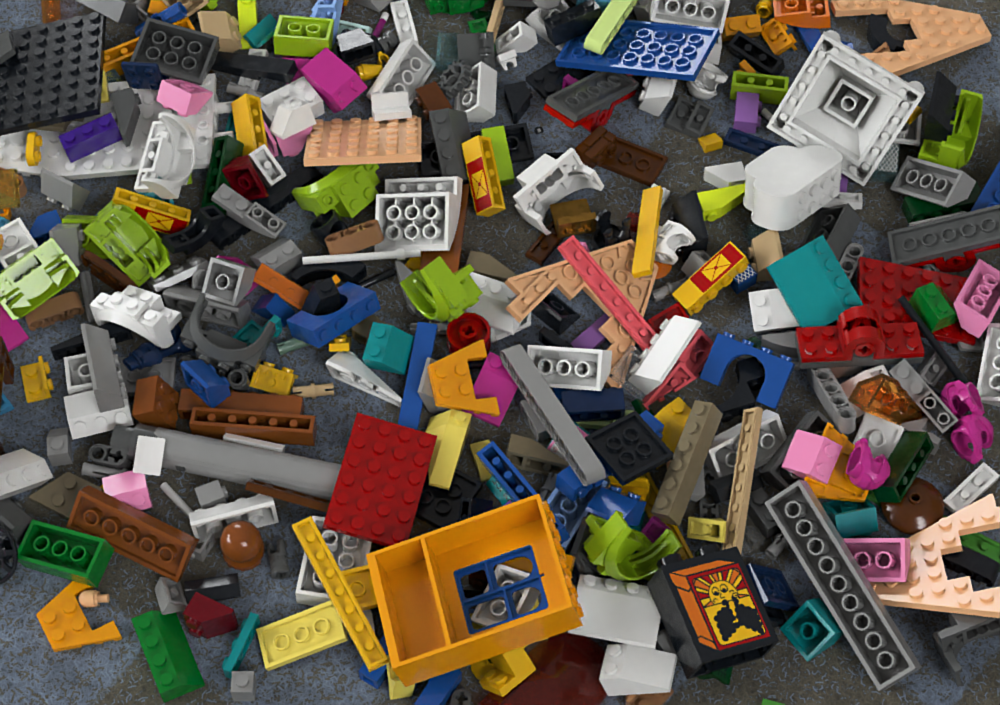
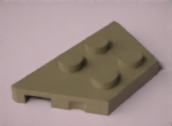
[29,472,103,520]

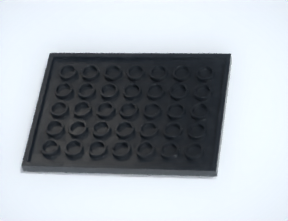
[0,12,106,136]

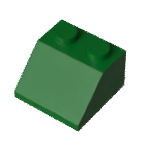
[909,282,959,332]

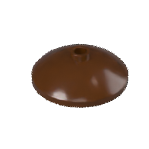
[880,477,944,535]

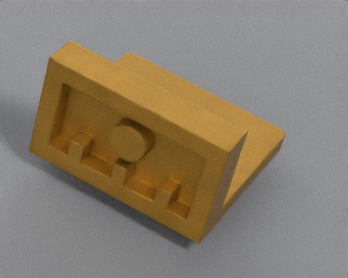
[550,198,597,238]

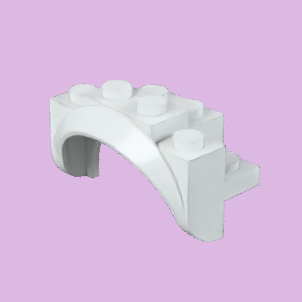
[134,112,196,199]
[89,285,182,348]

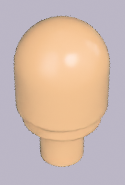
[79,590,110,608]

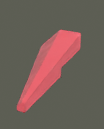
[642,329,714,410]

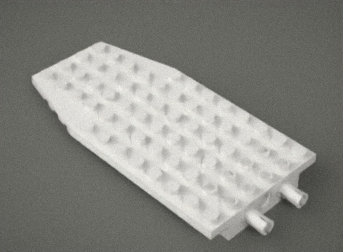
[0,73,234,180]

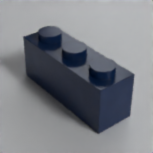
[561,387,625,422]

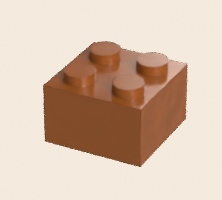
[132,375,180,430]

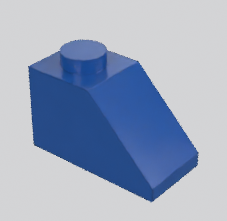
[29,210,62,246]

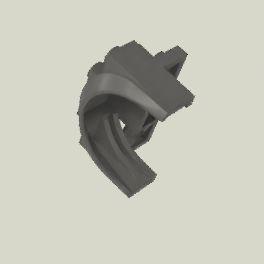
[180,293,276,377]
[932,613,1000,687]

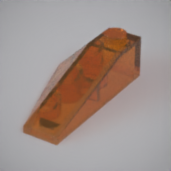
[848,373,924,425]

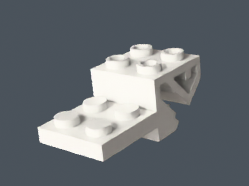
[0,217,38,269]

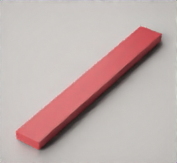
[557,235,656,351]

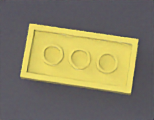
[256,600,348,671]

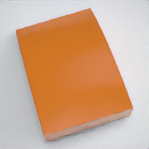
[773,0,831,29]

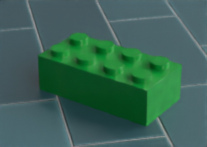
[17,519,115,588]

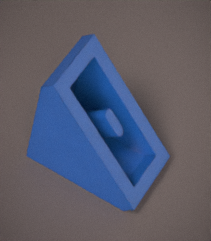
[251,293,295,328]

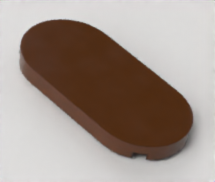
[80,250,139,292]

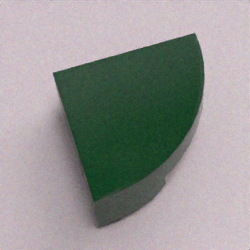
[470,9,491,22]
[631,399,655,416]

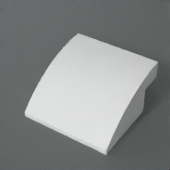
[375,176,463,252]

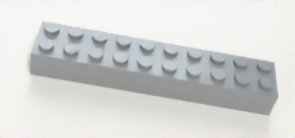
[764,480,922,691]

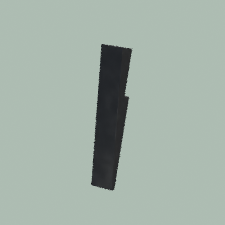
[211,51,298,84]
[50,299,166,361]

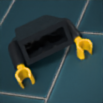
[331,28,389,65]

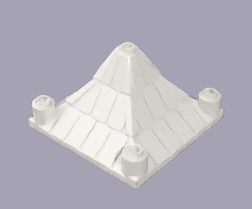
[766,30,925,186]

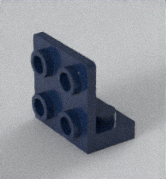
[121,62,169,90]

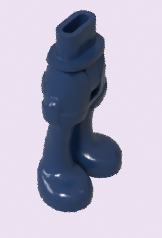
[122,323,193,371]

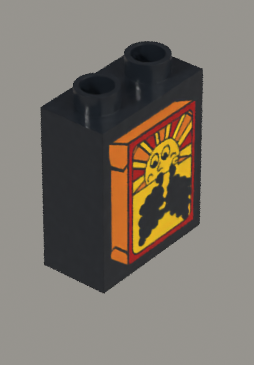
[647,543,779,679]

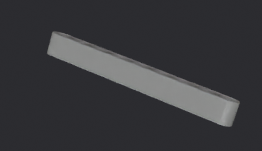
[500,344,606,486]

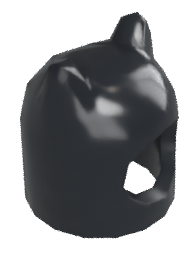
[310,209,348,249]

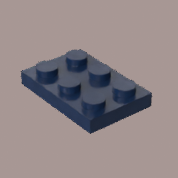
[746,563,800,612]

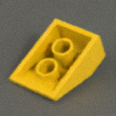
[654,397,691,469]

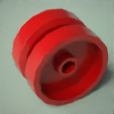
[446,313,491,361]

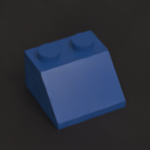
[180,359,231,408]
[585,484,647,526]

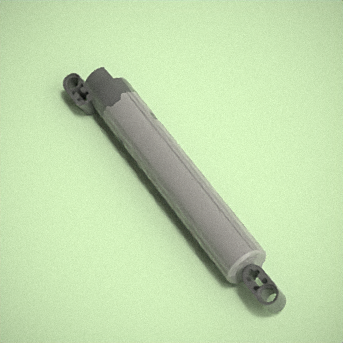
[88,423,341,501]

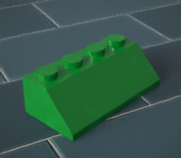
[131,610,205,703]

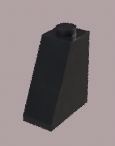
[301,277,341,316]

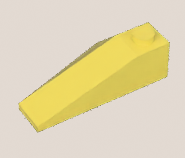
[425,409,472,490]

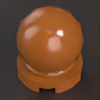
[220,520,265,571]

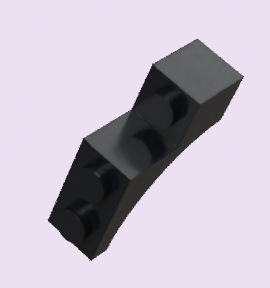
[291,251,367,287]
[716,356,765,422]

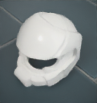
[687,62,728,100]

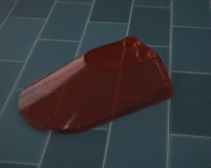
[477,633,607,705]

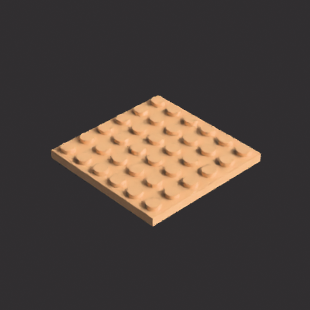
[303,115,422,167]

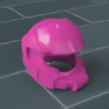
[939,380,985,419]
[951,413,994,464]
[846,438,890,490]

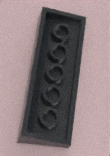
[419,122,534,178]

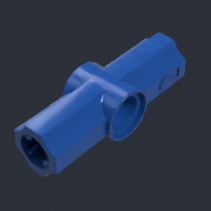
[135,2,187,37]

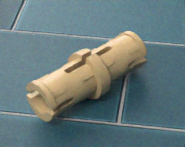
[293,382,334,399]

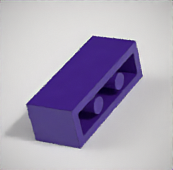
[58,112,123,163]

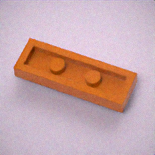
[253,262,309,310]

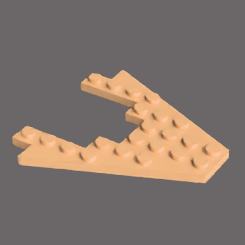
[830,0,992,76]
[504,239,659,388]
[870,494,1000,618]

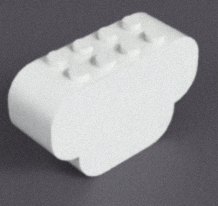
[743,145,843,231]

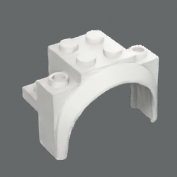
[512,148,604,235]

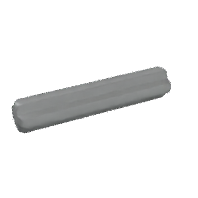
[79,271,95,323]

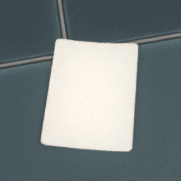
[133,435,165,476]

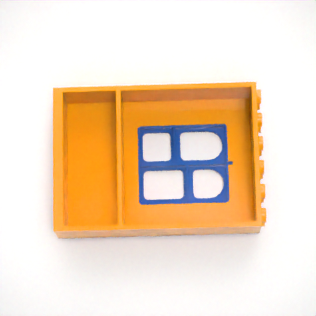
[366,494,584,687]

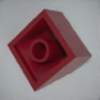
[222,155,269,201]
[182,592,239,639]

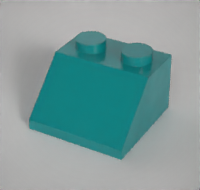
[362,322,415,375]
[822,498,879,539]
[780,598,844,662]

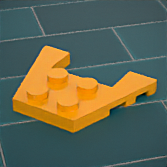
[427,339,500,417]
[804,422,869,503]
[36,581,122,652]

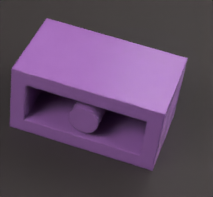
[733,91,762,134]

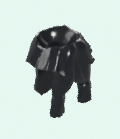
[590,209,631,251]

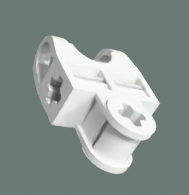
[654,220,696,265]

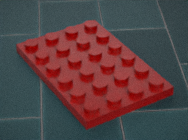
[857,257,976,346]
[322,412,437,547]

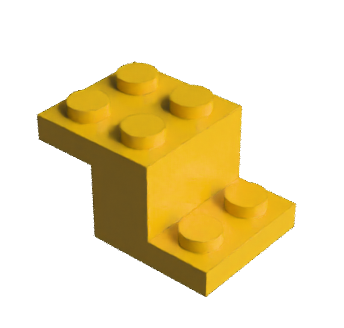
[479,645,536,697]

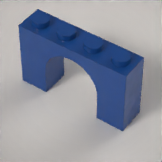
[286,282,381,348]
[699,331,795,409]
[358,635,462,705]

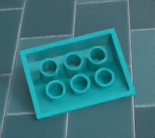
[766,235,863,327]

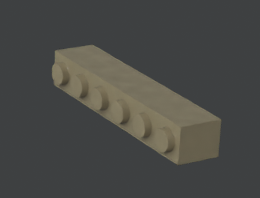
[651,400,723,526]

